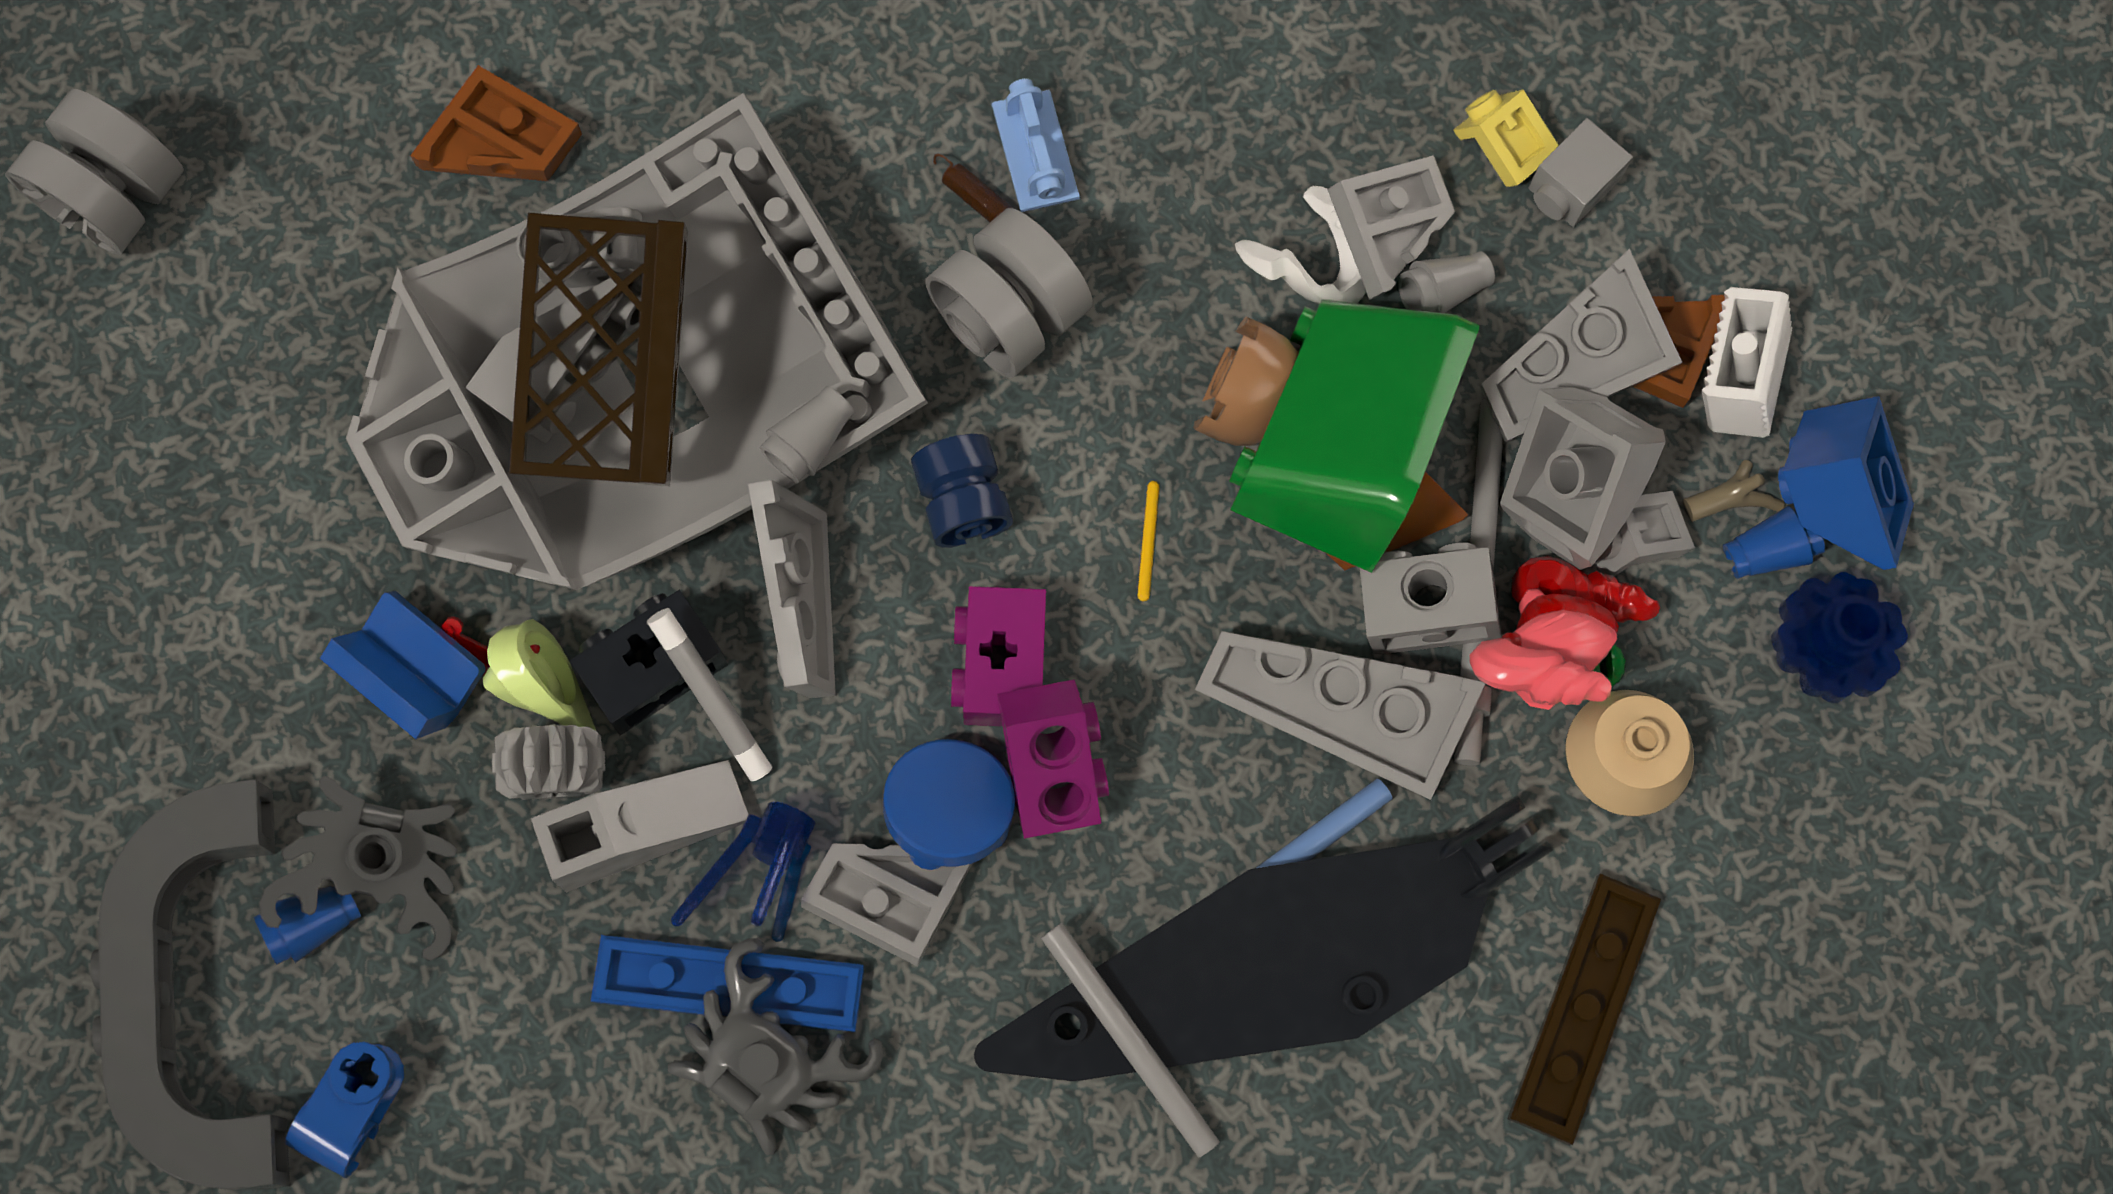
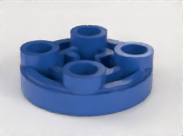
[883,739,1015,870]

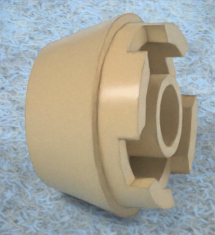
[1566,690,1694,816]

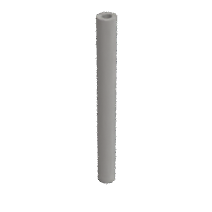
[1041,923,1220,1158]

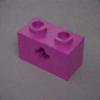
[951,586,1046,726]

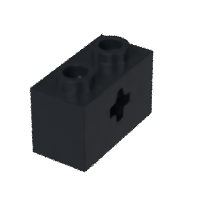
[569,589,728,736]

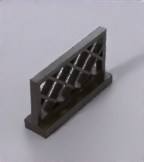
[509,212,688,487]

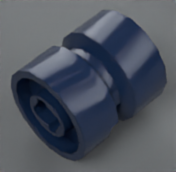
[911,434,1013,548]

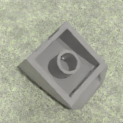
[1500,387,1666,570]

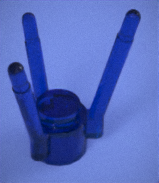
[671,802,816,942]

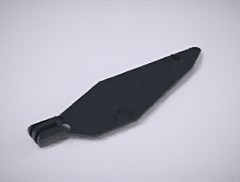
[974,795,1553,1081]

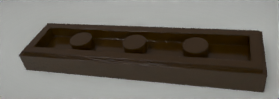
[1507,874,1661,1146]

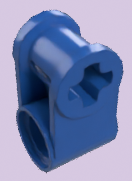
[285,1042,404,1179]

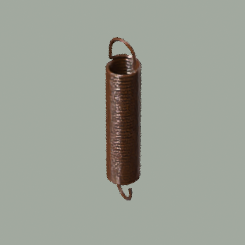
[933,154,1015,223]

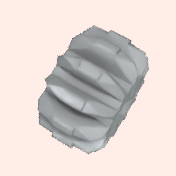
[492,724,605,800]

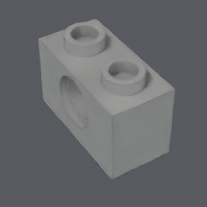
[1360,543,1501,655]

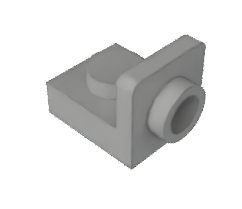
[1595,491,1695,576]

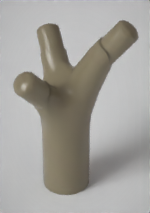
[1683,460,1785,522]

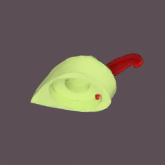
[442,616,596,731]

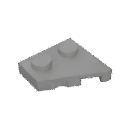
[1327,155,1455,300]
[801,843,972,967]

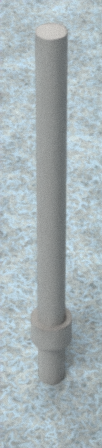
[1454,399,1503,766]

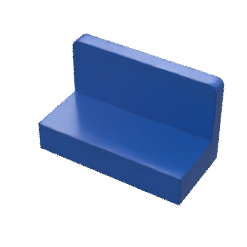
[320,591,485,739]

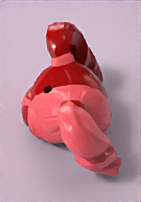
[1469,556,1660,710]

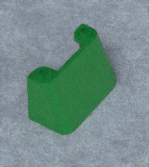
[1229,300,1480,573]

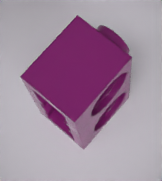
[997,679,1109,839]

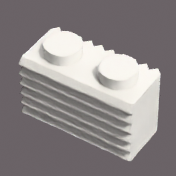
[1702,287,1792,437]

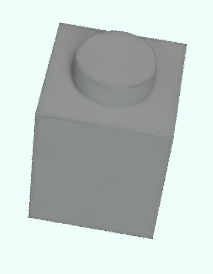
[1528,118,1633,228]

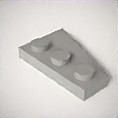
[1480,248,1682,443]
[748,479,836,698]

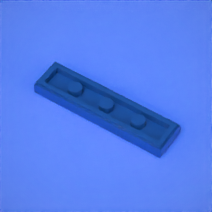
[591,935,865,1033]

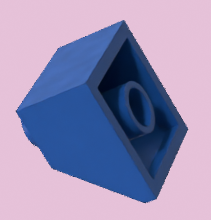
[1778,396,1914,570]

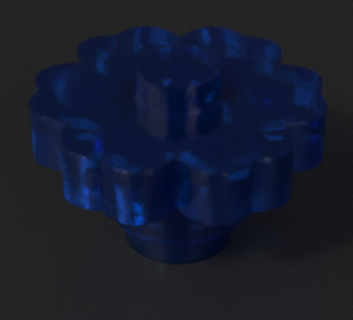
[1771,572,1908,703]

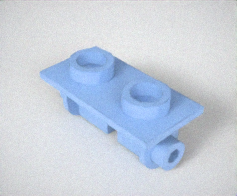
[992,79,1080,212]

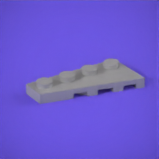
[1195,631,1486,800]

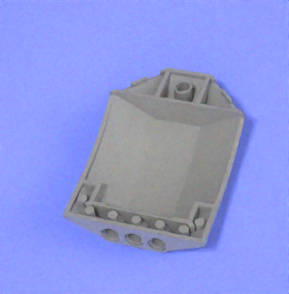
[346,93,928,590]

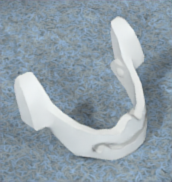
[1235,186,1366,304]

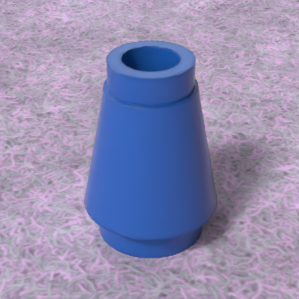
[1723,506,1825,579]
[254,886,361,965]

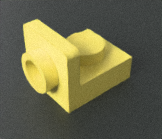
[1453,90,1559,187]

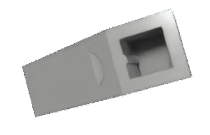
[465,268,643,444]
[531,760,751,893]

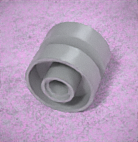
[5,89,184,255]
[925,208,1093,378]

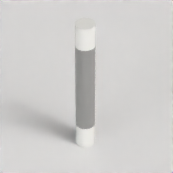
[647,608,772,781]

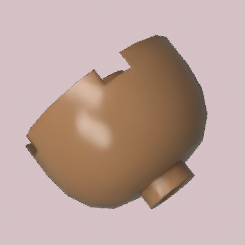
[1193,316,1298,446]

